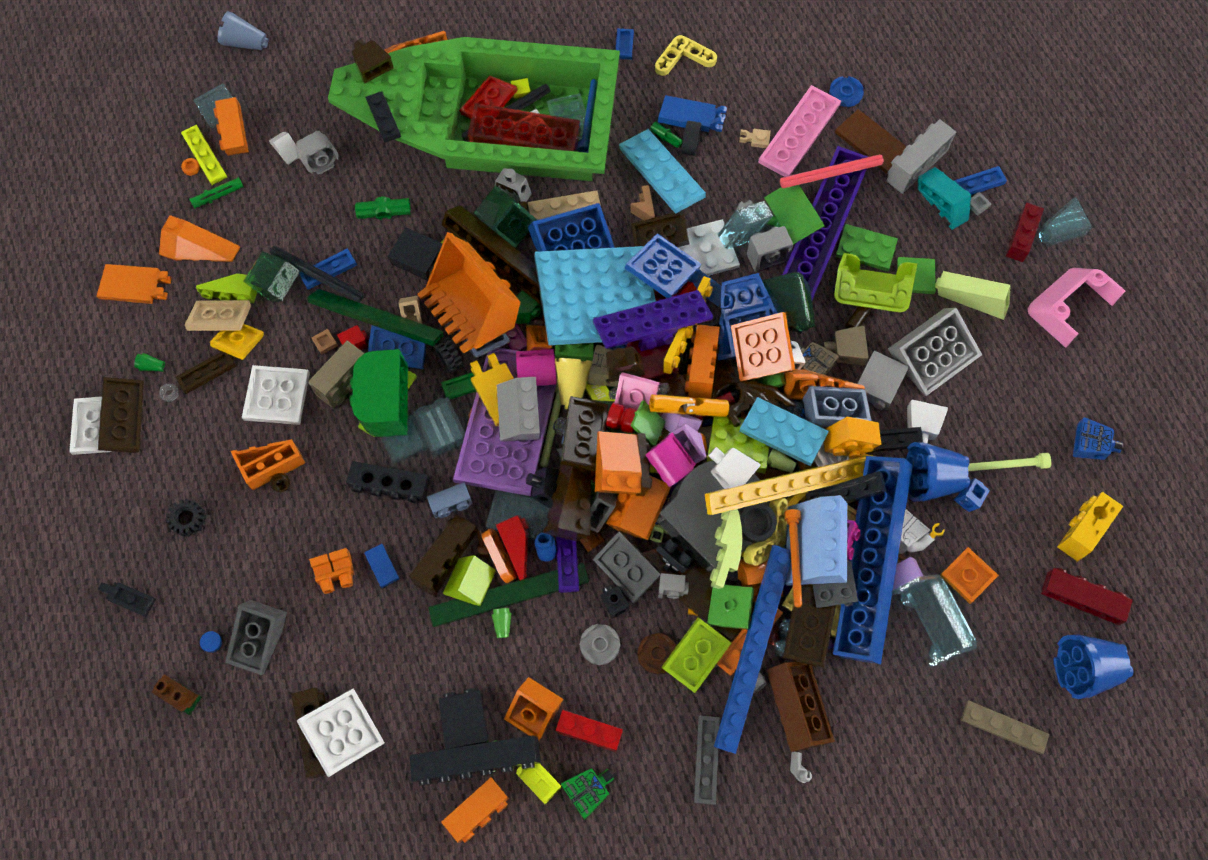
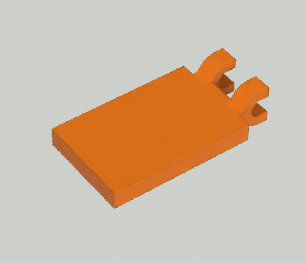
[97,264,172,304]

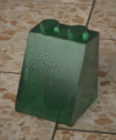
[474,185,537,248]

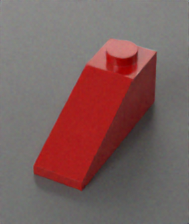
[496,515,529,580]

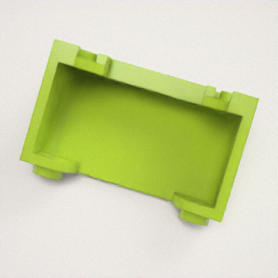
[834,253,917,312]

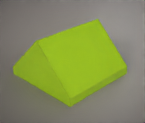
[443,555,496,606]

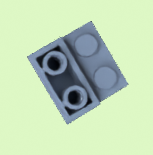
[427,482,472,518]

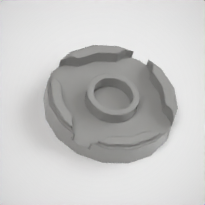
[580,624,620,665]

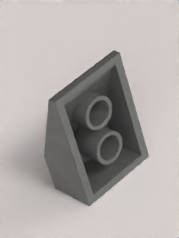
[225,600,287,675]

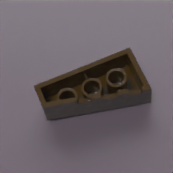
[409,514,478,597]

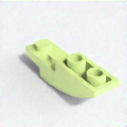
[710,509,742,589]

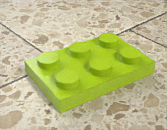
[661,618,731,693]

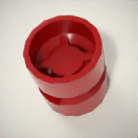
[606,402,638,434]

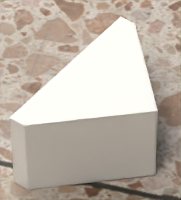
[269,132,299,165]

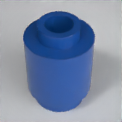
[535,533,557,561]

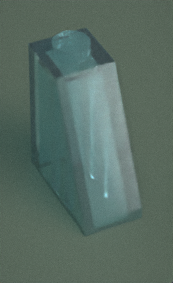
[1039,197,1092,247]

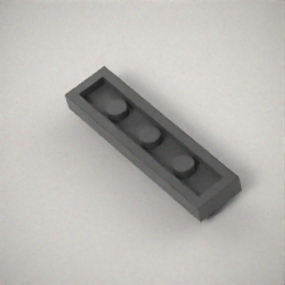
[694,716,720,805]

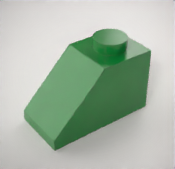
[516,290,541,324]

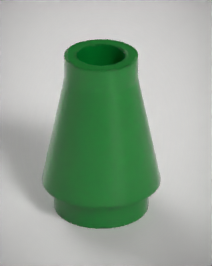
[134,353,165,372]

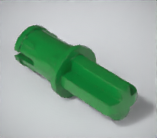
[650,121,683,148]

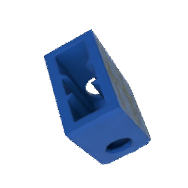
[1073,418,1123,460]

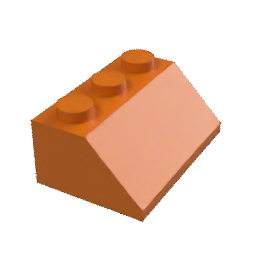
[606,475,671,540]

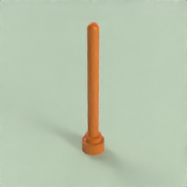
[784,509,802,608]

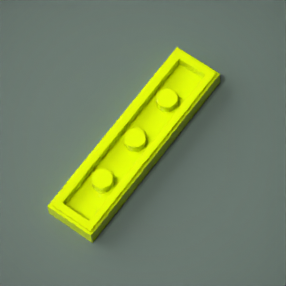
[181,125,227,185]

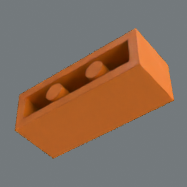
[213,97,249,156]
[441,777,509,843]

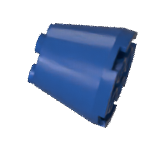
[906,442,970,502]
[1054,634,1133,699]

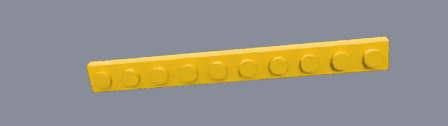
[705,455,873,515]

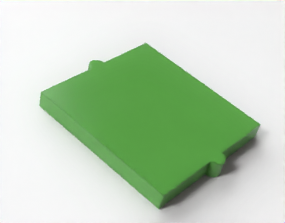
[631,400,665,447]

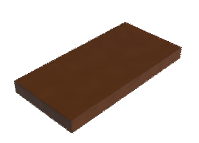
[835,109,907,174]

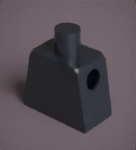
[526,467,560,509]

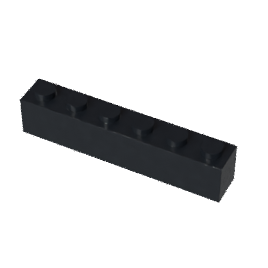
[410,735,541,786]

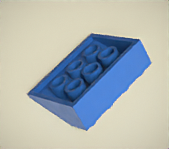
[528,203,615,252]

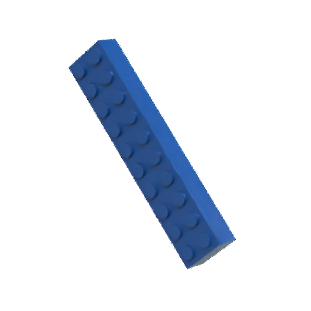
[833,456,913,665]

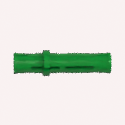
[189,177,244,209]

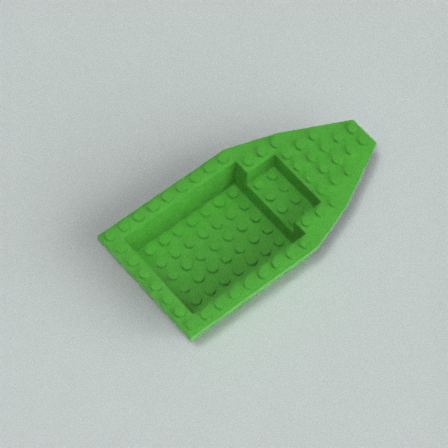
[328,37,620,181]

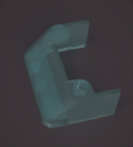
[891,574,977,668]

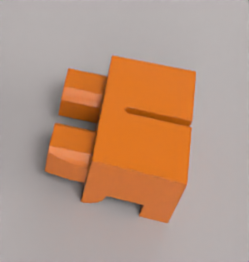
[309,548,355,594]

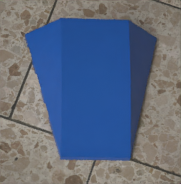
[718,273,792,361]

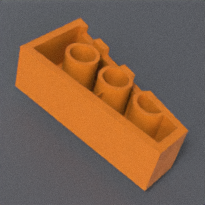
[685,324,720,399]

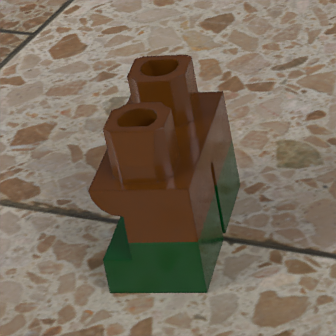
[151,674,202,715]

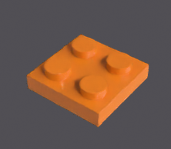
[940,547,999,604]

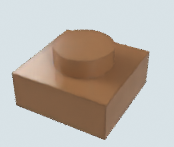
[312,329,338,355]

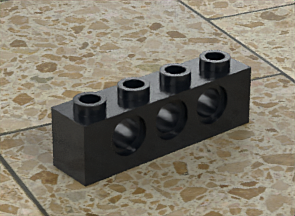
[346,461,430,504]

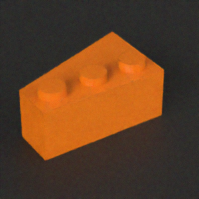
[231,439,305,490]

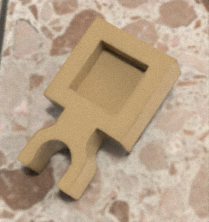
[739,129,771,148]

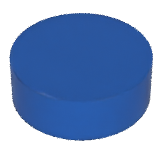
[200,631,222,653]

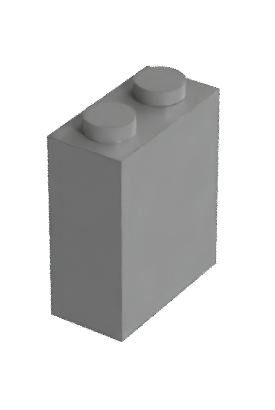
[857,351,909,410]

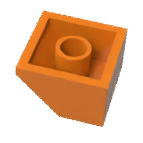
[504,677,563,742]

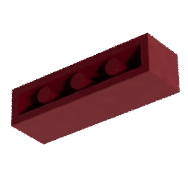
[1041,568,1133,625]

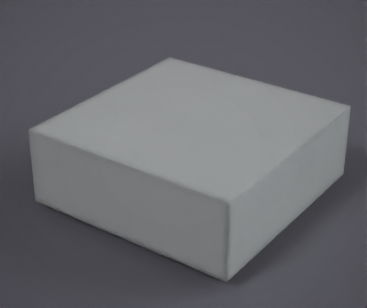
[970,192,991,216]

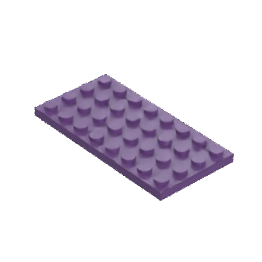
[453,347,557,496]

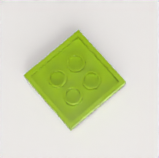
[706,416,769,474]

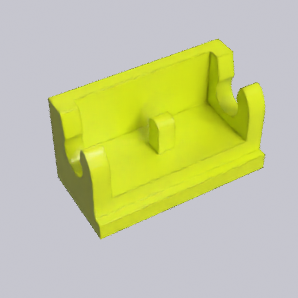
[516,764,562,804]

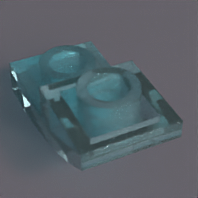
[774,617,790,660]

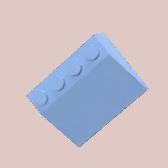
[785,495,847,585]

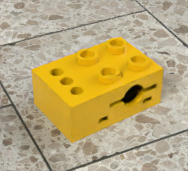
[1057,492,1123,562]

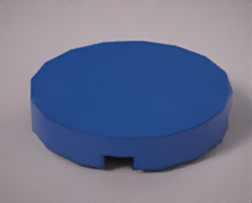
[829,76,864,107]

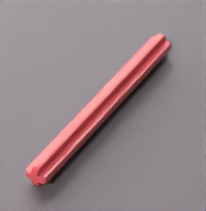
[780,154,884,188]

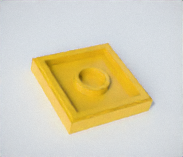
[210,324,264,360]

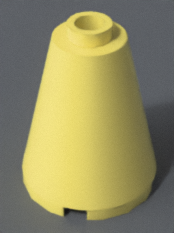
[555,358,592,409]

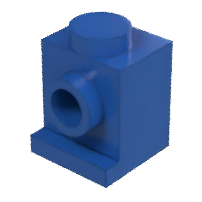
[954,478,990,512]

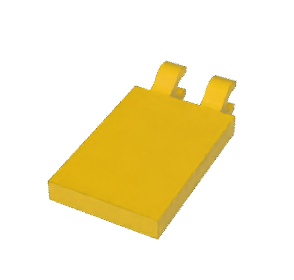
[470,353,514,427]

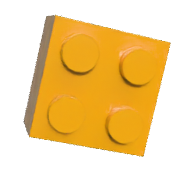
[824,417,881,459]

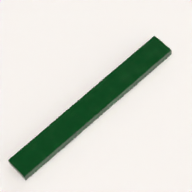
[307,289,444,346]
[428,563,589,627]

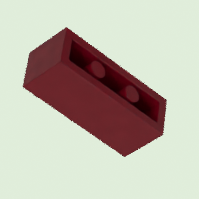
[1006,202,1044,262]

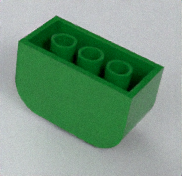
[350,349,408,437]

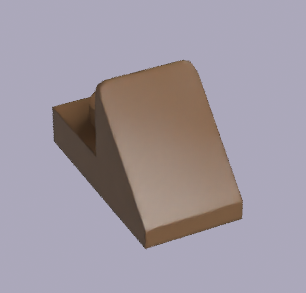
[630,185,655,220]

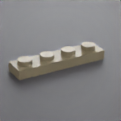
[961,700,1049,755]

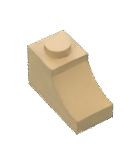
[399,296,423,324]

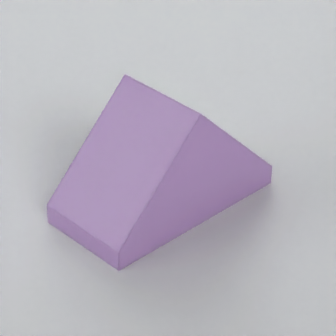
[661,413,702,432]
[669,424,707,464]

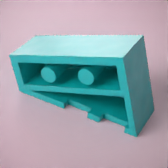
[918,167,971,230]

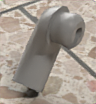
[790,752,812,783]

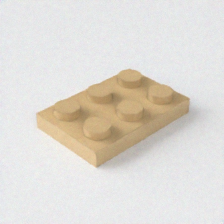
[185,300,251,331]

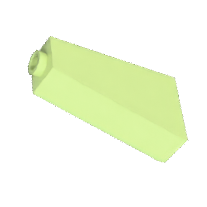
[935,271,1010,320]

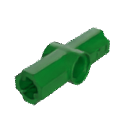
[355,196,411,220]

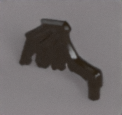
[711,355,740,399]
[727,380,796,427]

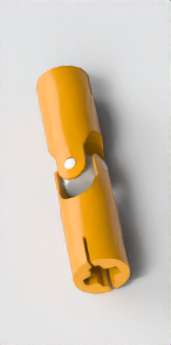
[649,394,729,417]

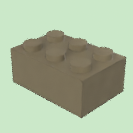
[308,341,364,409]

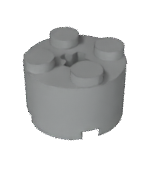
[296,131,338,174]

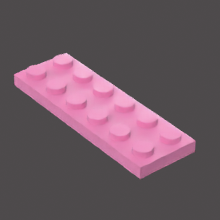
[758,85,841,177]

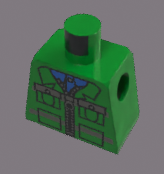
[561,768,614,820]

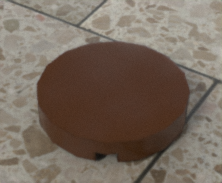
[637,633,676,674]

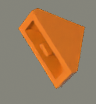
[526,325,552,351]

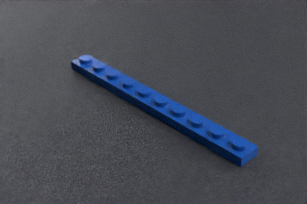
[714,545,791,754]

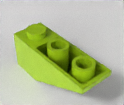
[196,274,259,303]

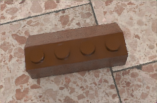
[767,662,835,752]

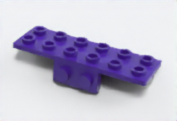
[593,290,713,351]

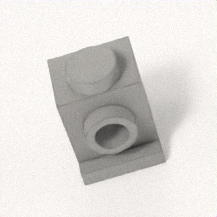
[658,573,689,599]

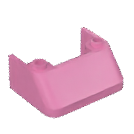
[1028,268,1125,348]

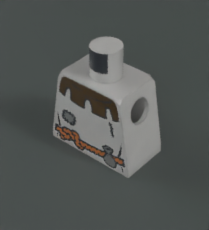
[494,168,532,205]

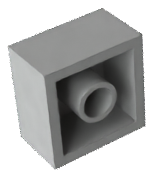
[747,226,793,272]

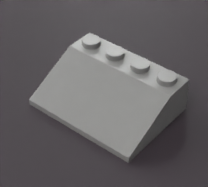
[888,307,982,396]

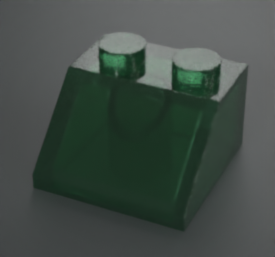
[243,251,300,303]

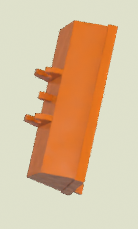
[417,232,520,353]

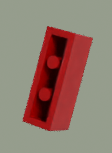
[556,710,623,752]

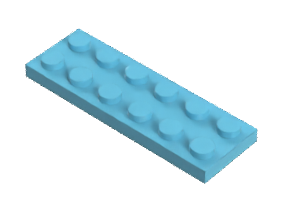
[619,129,706,214]

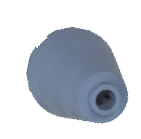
[218,11,269,50]

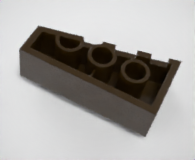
[543,464,591,541]

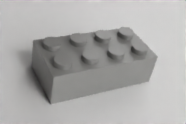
[887,119,956,194]

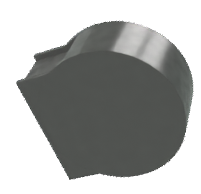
[656,461,769,573]

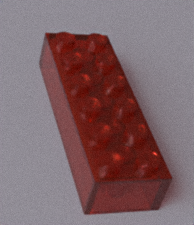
[468,103,581,152]

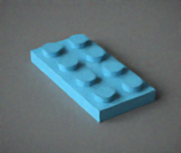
[739,397,829,466]

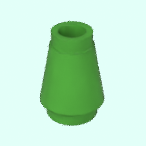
[492,608,512,638]

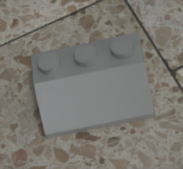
[497,377,540,442]

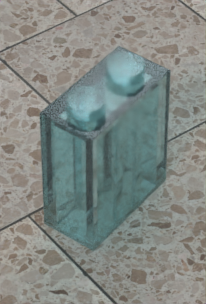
[718,201,773,249]
[413,397,465,457]

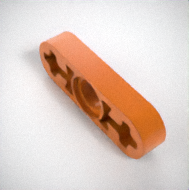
[482,528,517,583]

